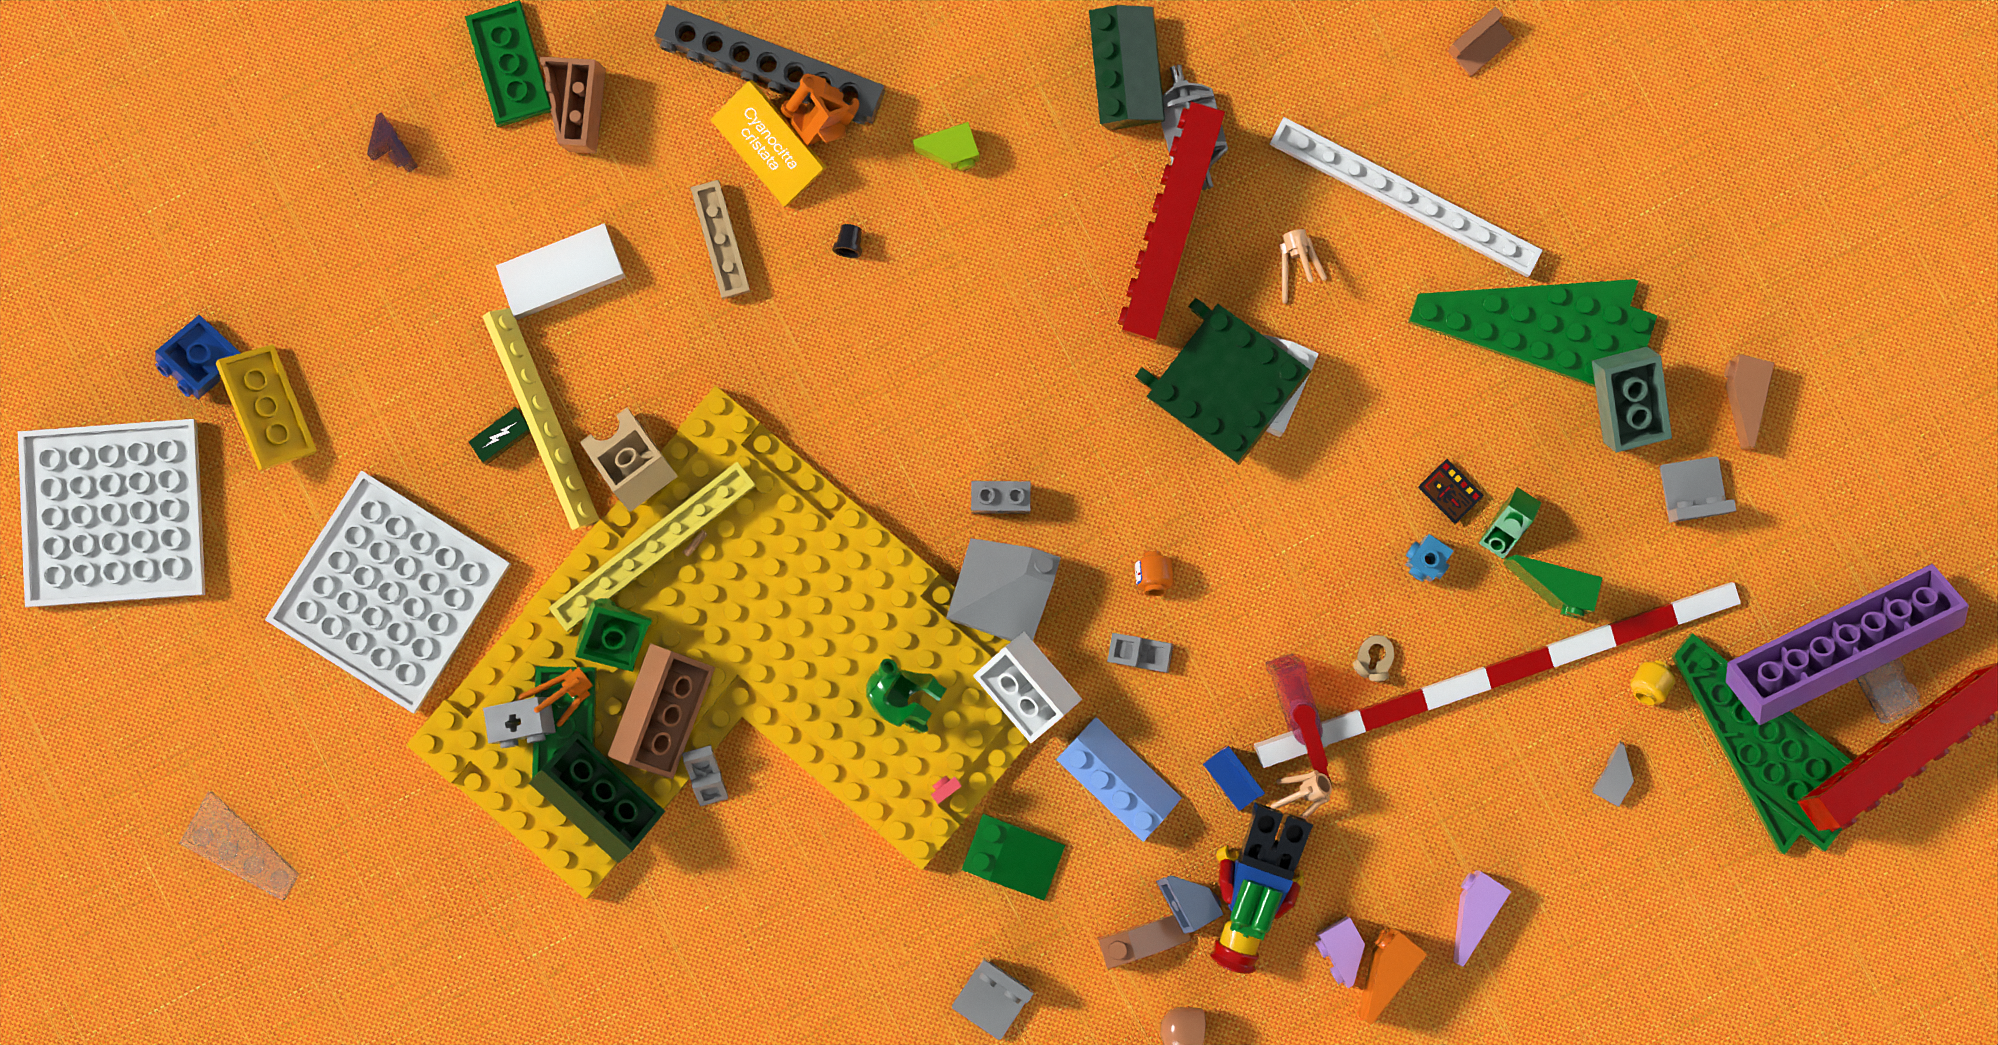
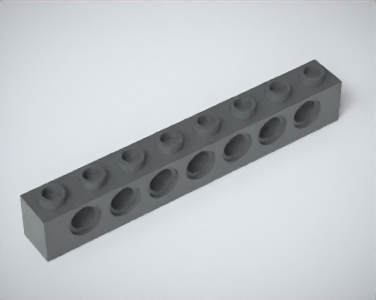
[654,4,885,125]

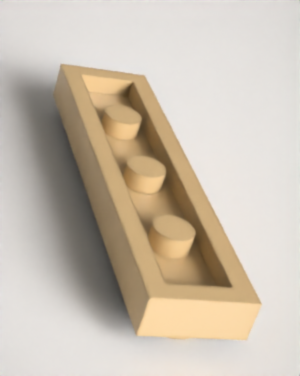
[690,180,751,300]

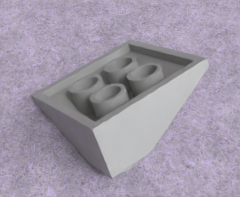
[946,538,1061,641]

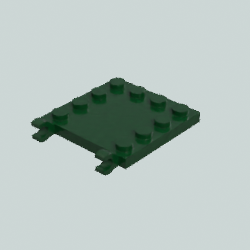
[1135,298,1311,465]

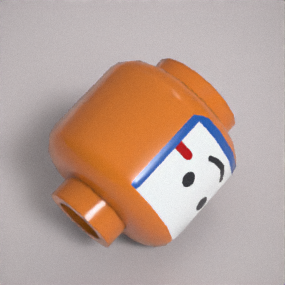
[1135,551,1174,596]

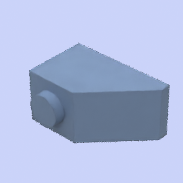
[1156,875,1223,934]

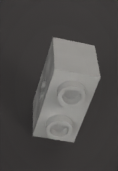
[971,481,1031,514]
[483,697,556,748]

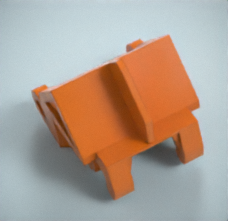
[781,73,859,146]

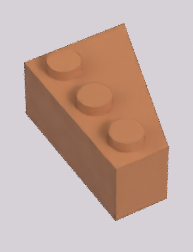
[540,57,606,154]

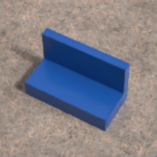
[1203,746,1265,811]

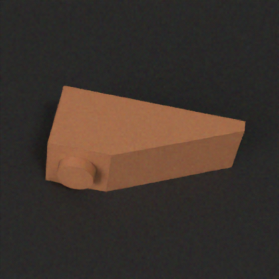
[1724,354,1774,451]
[1098,914,1191,969]

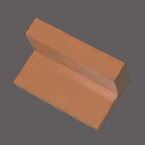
[1448,6,1514,77]

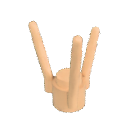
[1279,229,1327,304]
[1271,770,1332,819]

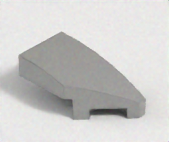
[1592,741,1634,807]

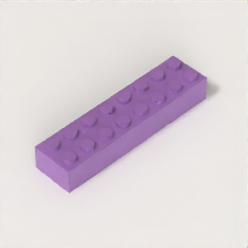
[1726,564,1969,725]

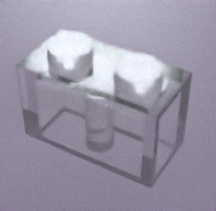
[1856,658,1922,723]

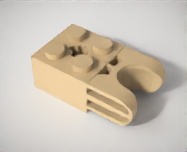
[580,407,678,512]

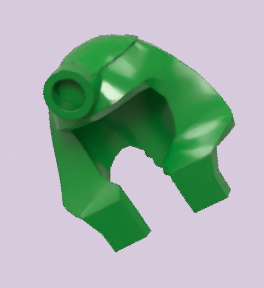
[866,659,947,733]

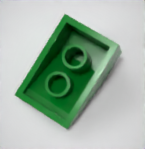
[1503,555,1603,618]
[961,813,1066,901]

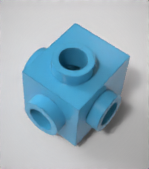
[1405,534,1453,582]

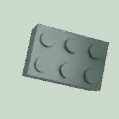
[1592,346,1672,453]

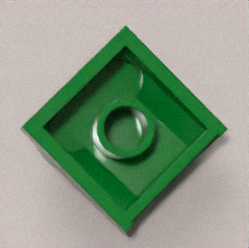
[575,598,652,672]

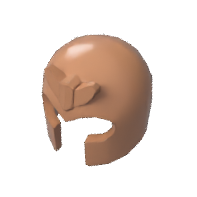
[1160,1007,1206,1045]

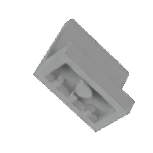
[1660,456,1736,523]
[952,957,1034,1040]

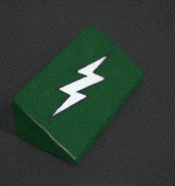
[469,407,531,465]

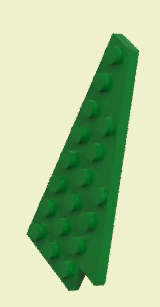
[1408,279,1658,387]
[1671,633,1852,855]

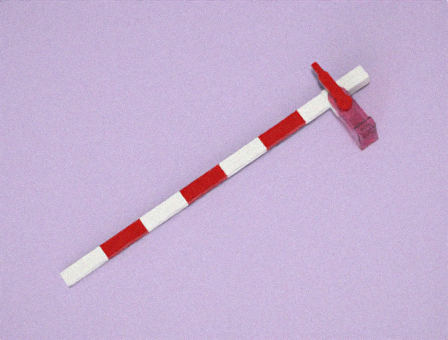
[1254,582,1741,785]

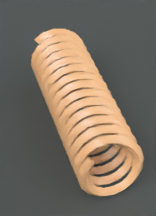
[682,529,708,557]

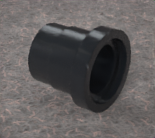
[832,224,862,258]

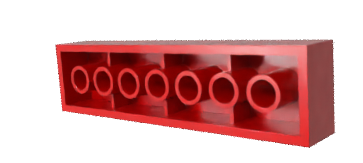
[1117,101,1225,342]
[1797,662,1998,832]

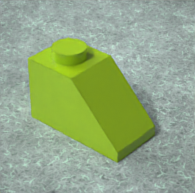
[913,122,979,171]

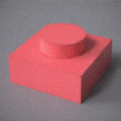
[931,775,962,804]

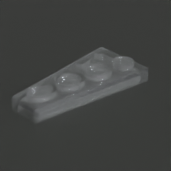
[179,791,299,901]

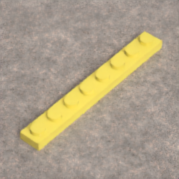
[482,308,600,531]
[549,462,756,632]

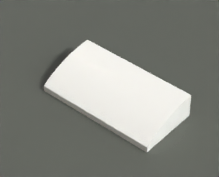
[496,223,626,320]

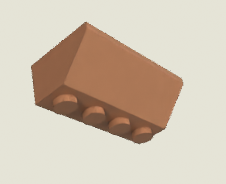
[608,643,715,779]

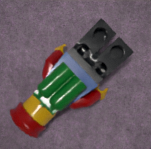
[1210,802,1313,974]

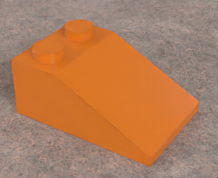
[1358,928,1428,1025]

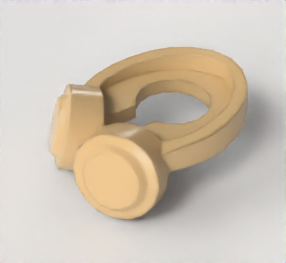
[1352,635,1394,682]

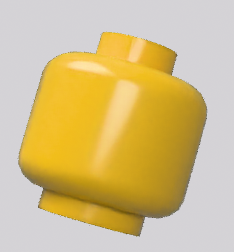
[1630,660,1675,706]

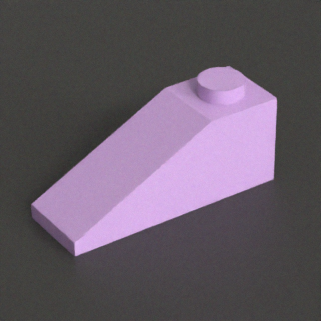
[1453,870,1511,966]

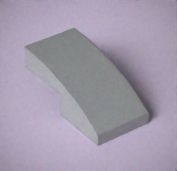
[1107,633,1174,673]
[682,745,728,806]

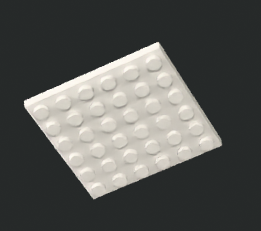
[18,419,205,607]
[265,470,511,714]

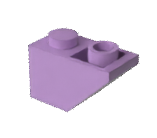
[1315,916,1365,988]

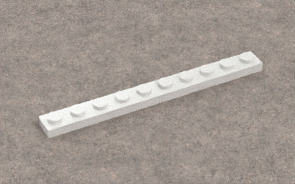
[1269,117,1542,277]

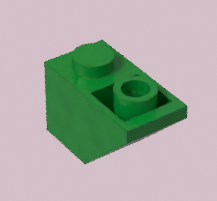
[1479,487,1541,559]

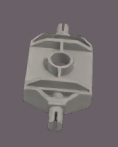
[1161,65,1228,190]

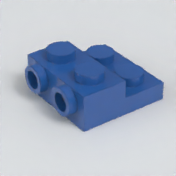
[155,315,241,400]

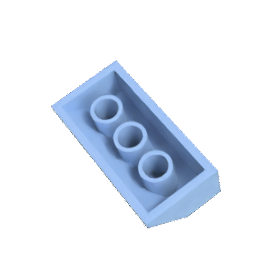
[1055,717,1182,842]

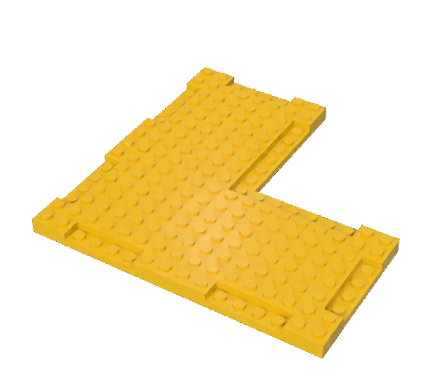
[406,385,1075,899]

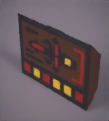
[1418,459,1484,524]

